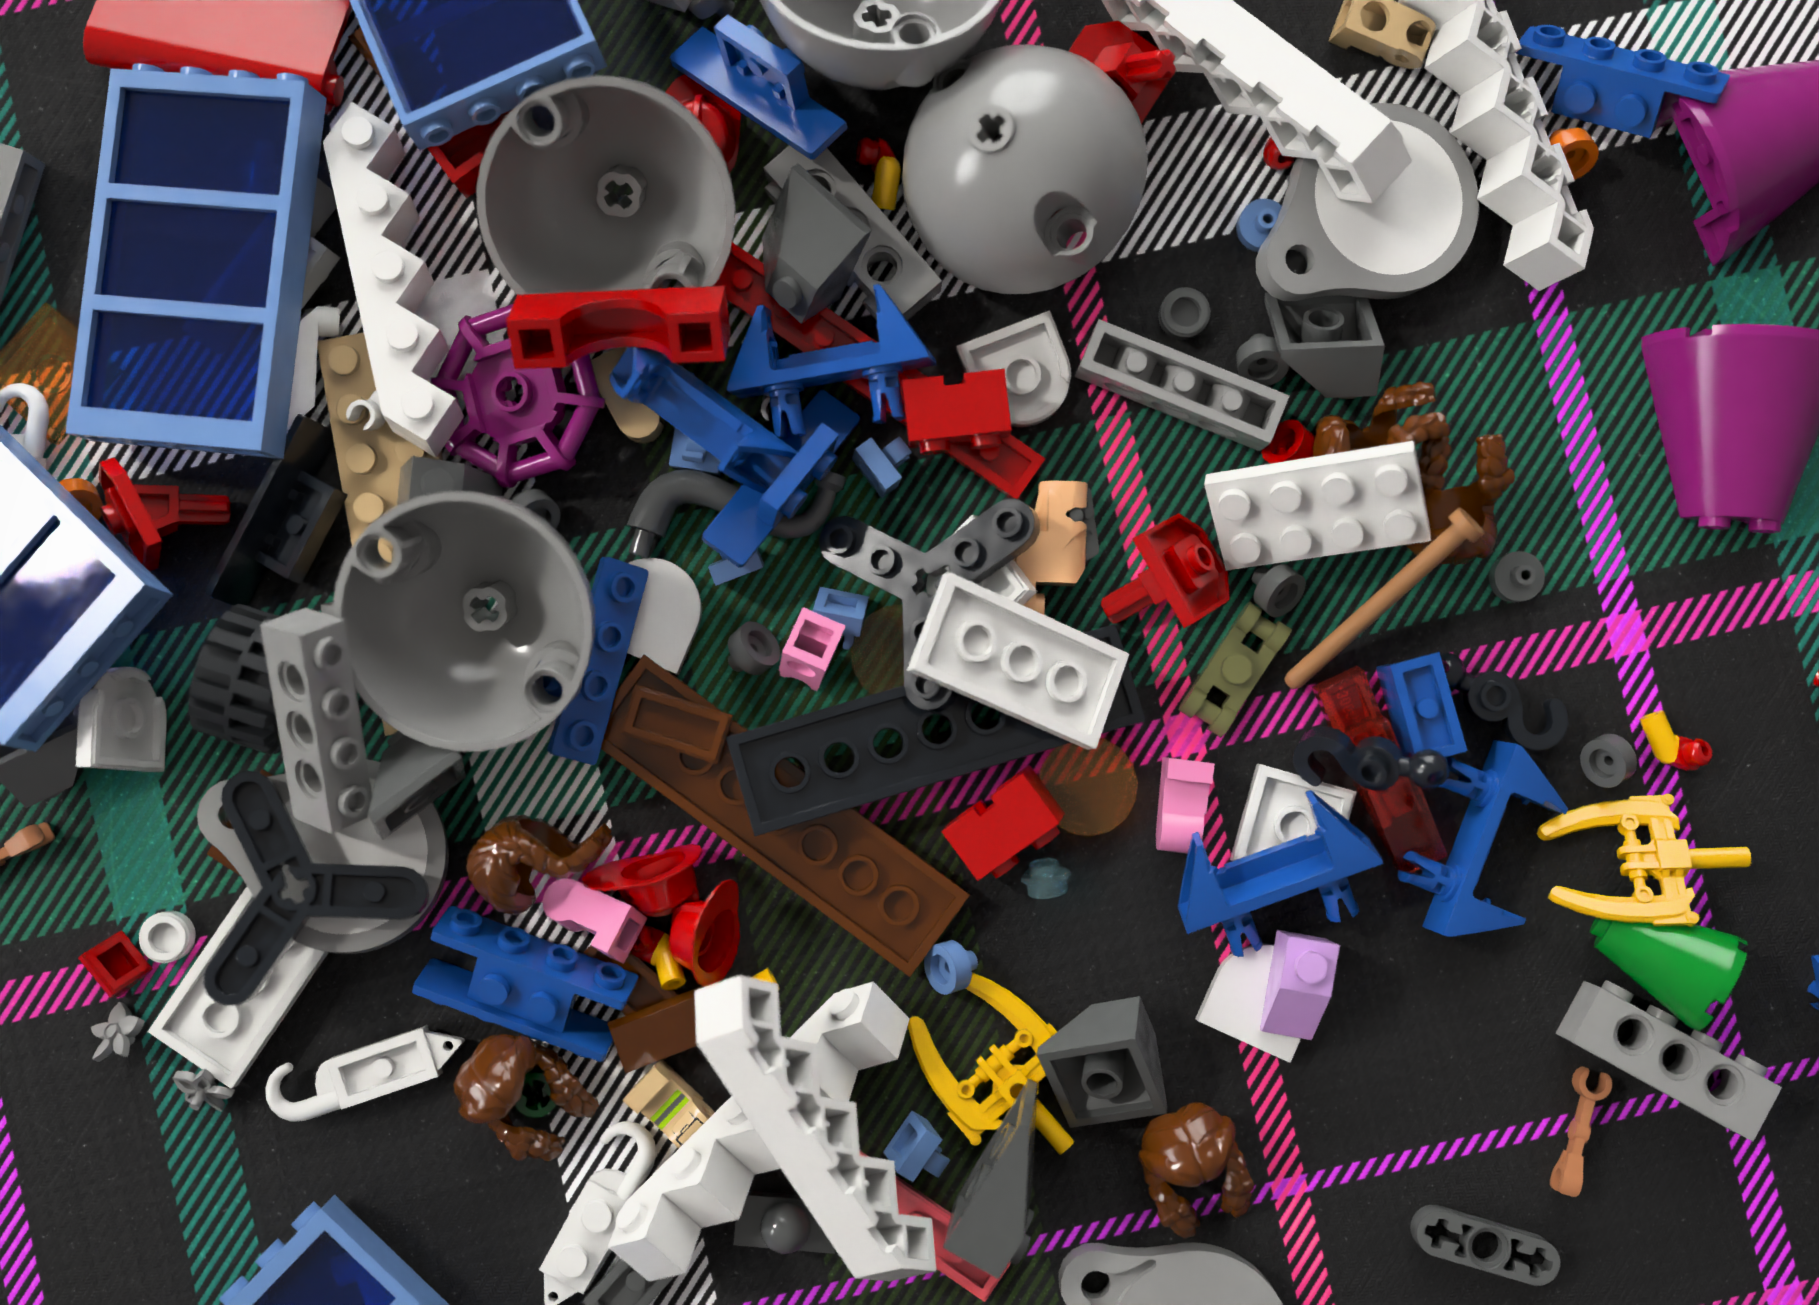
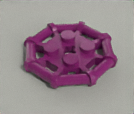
[430,304,605,488]

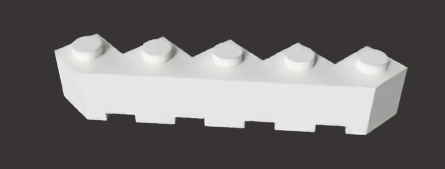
[1101,0,1412,203]
[1398,0,1594,291]
[323,102,464,457]
[695,975,936,1281]
[608,982,910,1282]

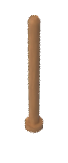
[1285,507,1484,690]

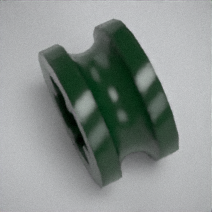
[515,1068,557,1118]

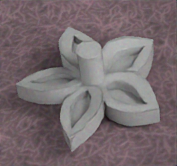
[91,1001,145,1062]
[173,1069,235,1112]

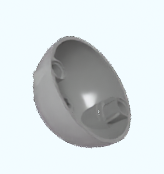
[760,0,1001,90]
[902,44,1148,294]
[477,76,735,295]
[332,492,595,752]

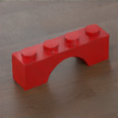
[506,286,731,369]

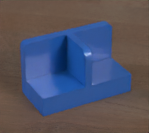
[1376,652,1467,757]

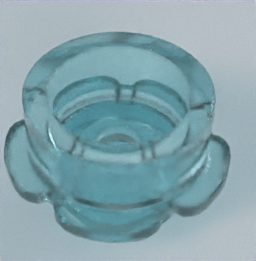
[1021,858,1071,899]

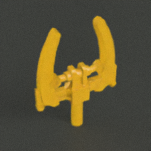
[1537,793,1751,927]
[908,972,1074,1155]

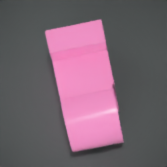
[779,608,845,692]
[1156,757,1215,854]
[542,878,647,964]

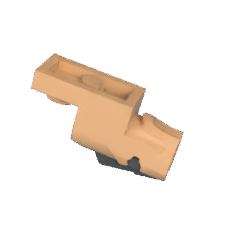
[1014,481,1099,615]

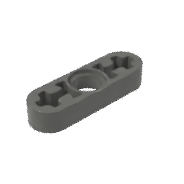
[1410,1205,1560,1286]

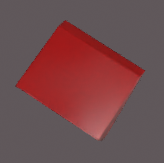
[78,930,153,998]

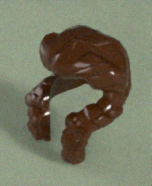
[1312,381,1450,457]
[1406,434,1515,565]
[466,815,612,915]
[453,1034,599,1161]
[1138,1102,1254,1238]

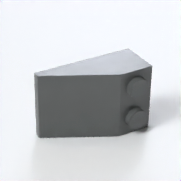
[943,1078,1037,1279]

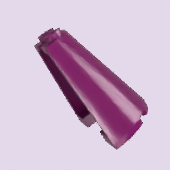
[1655,60,1819,266]
[1641,324,1819,533]

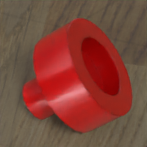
[1262,420,1315,464]

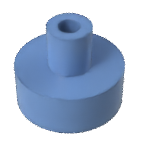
[1236,199,1282,252]
[924,940,978,995]

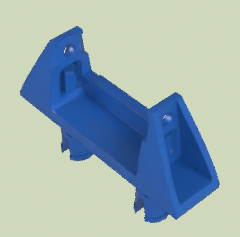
[727,284,936,440]
[609,347,798,494]
[1398,740,1568,937]
[1178,790,1383,957]

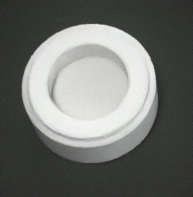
[139,911,196,963]

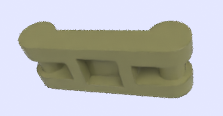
[1178,601,1292,738]

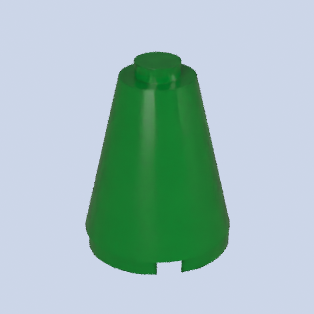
[1590,917,1748,1031]

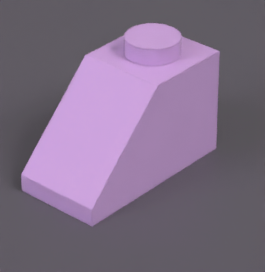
[1260,930,1340,1040]

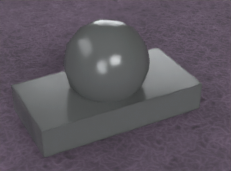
[733,1191,835,1254]

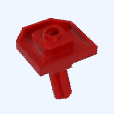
[1069,21,1176,124]
[98,457,231,571]
[1101,513,1230,628]

